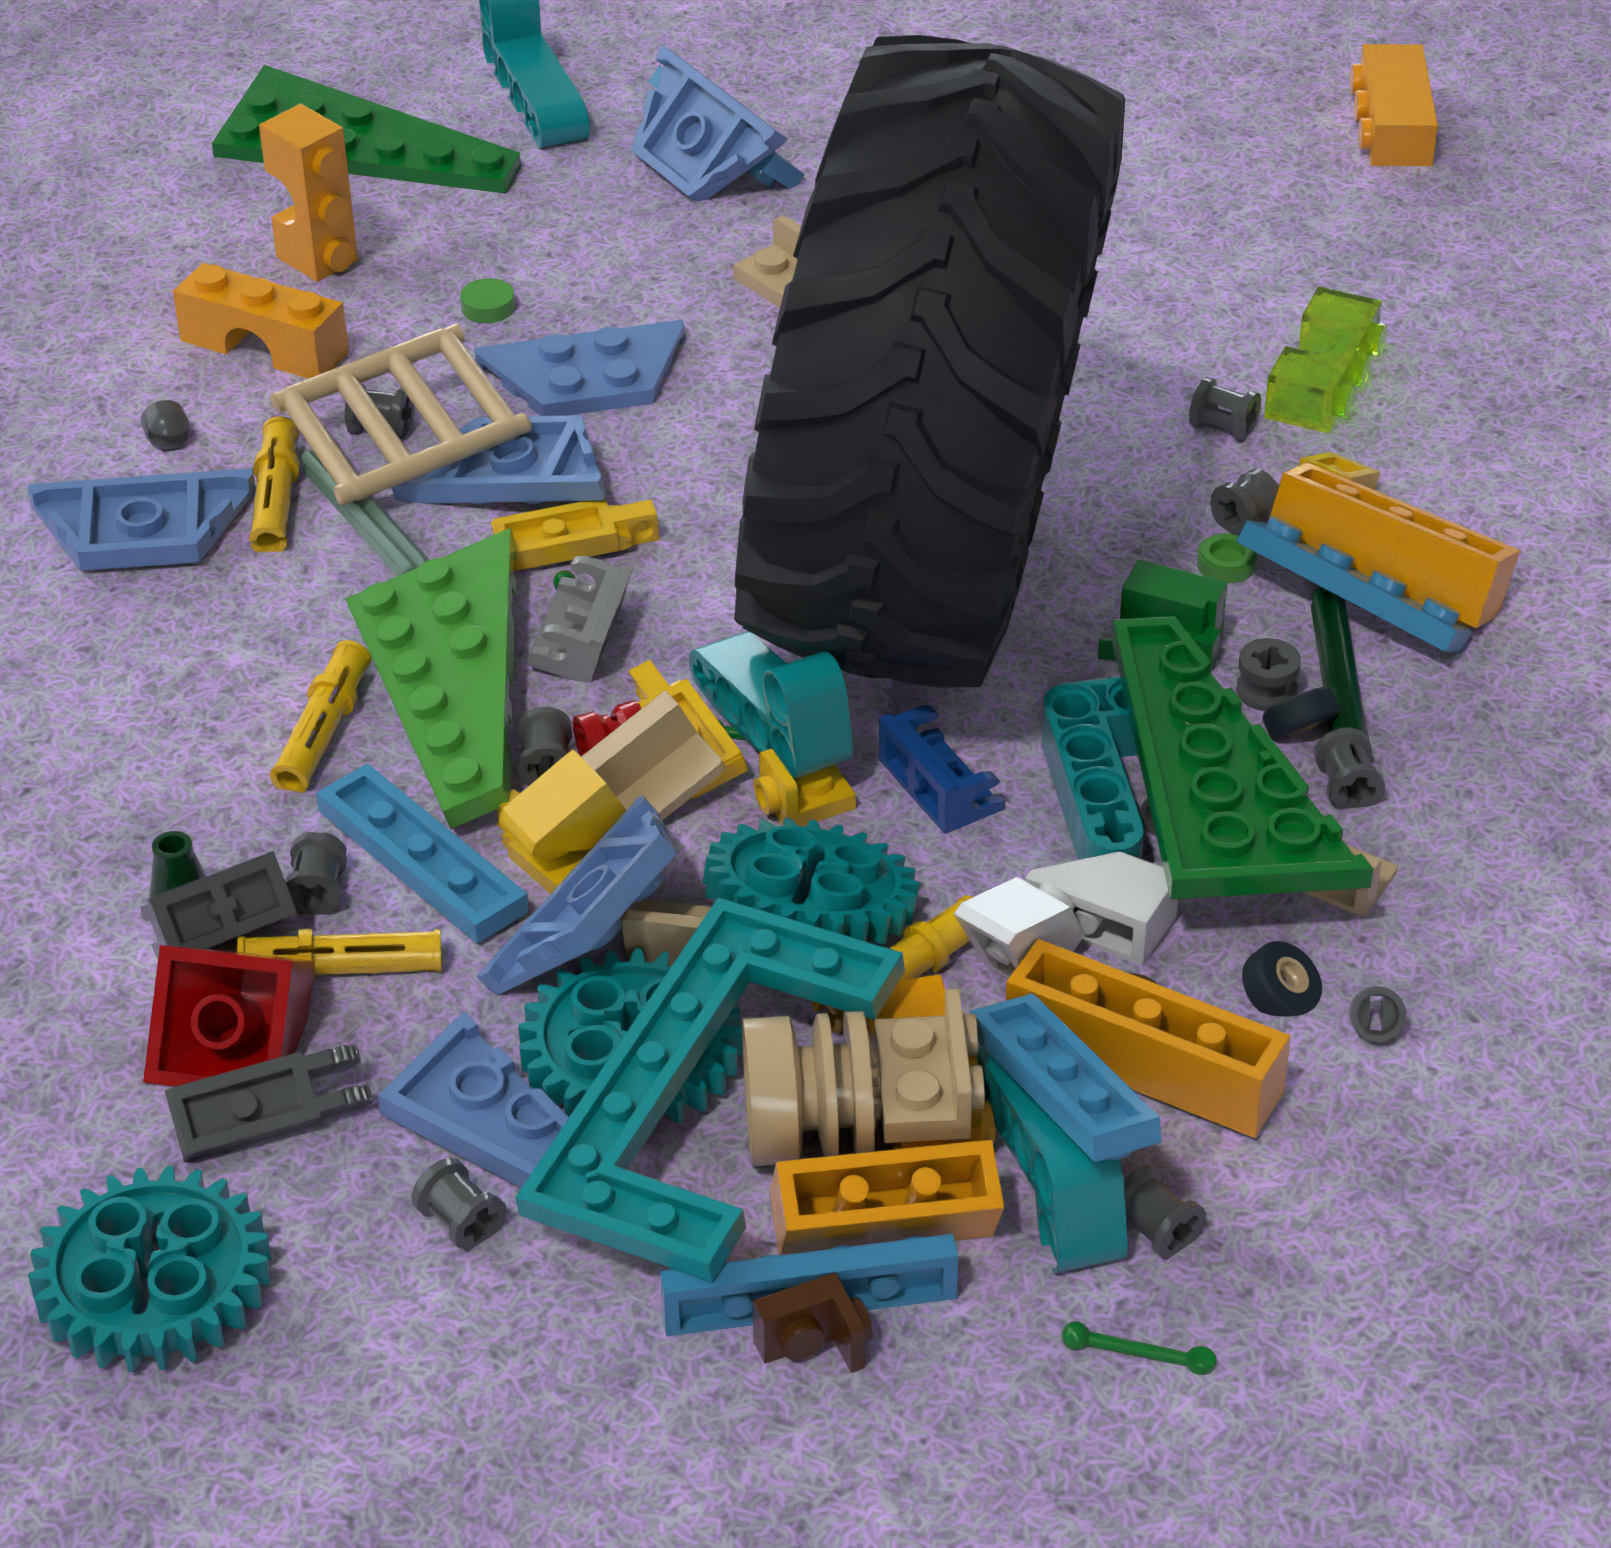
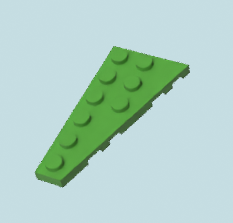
[345,528,517,830]

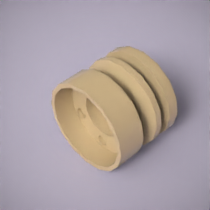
[742,1011,881,1166]

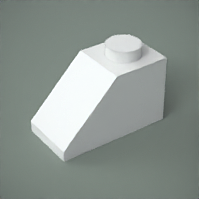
[1025,852,1178,966]
[954,877,1085,979]

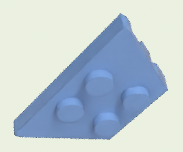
[631,45,788,202]
[474,319,685,416]
[392,415,606,505]
[28,468,256,571]
[476,796,677,995]

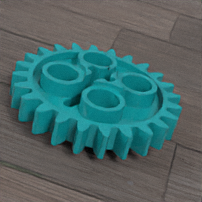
[702,818,919,944]
[518,948,743,1131]
[28,1165,272,1372]

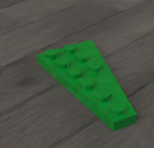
[212,65,521,194]
[1112,616,1374,899]

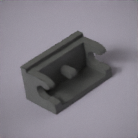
[141,851,297,958]

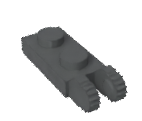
[165,1044,373,1162]

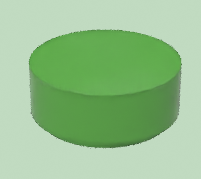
[460,278,515,323]
[1197,534,1257,583]

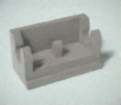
[526,556,634,683]

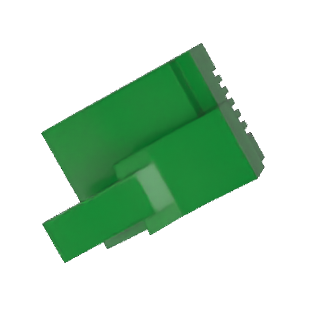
[1098,559,1228,672]

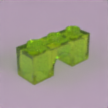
[1264,286,1387,434]

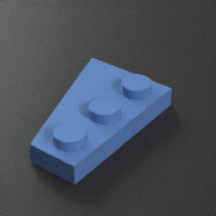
[378,1011,569,1188]

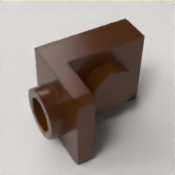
[753,1272,873,1373]

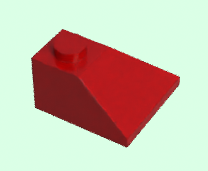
[143,945,315,1086]

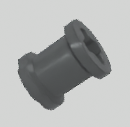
[1189,377,1262,442]
[344,383,414,439]
[516,706,573,786]
[1314,727,1385,810]
[285,832,347,915]
[411,1157,507,1252]
[1124,1164,1206,1260]

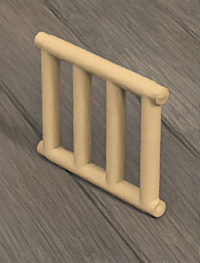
[270,323,532,506]

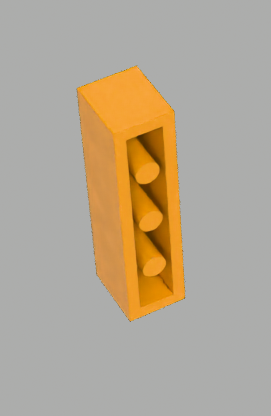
[1268,462,1521,628]
[1006,939,1291,1138]

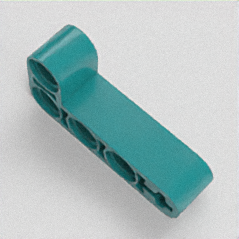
[479,0,590,149]
[689,631,853,779]
[1042,677,1144,860]
[976,1045,1128,1274]

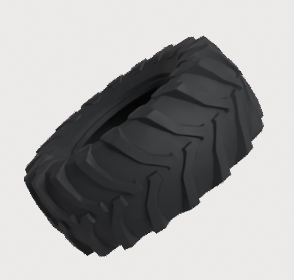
[734,35,1125,688]

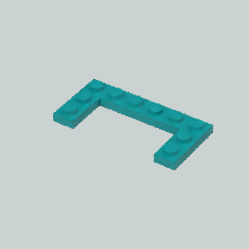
[515,897,905,1282]

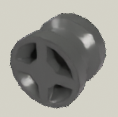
[1210,468,1279,536]
[1236,638,1301,711]

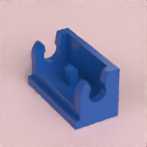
[879,705,1005,834]

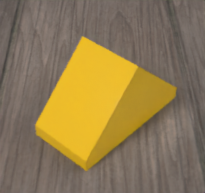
[499,749,626,855]

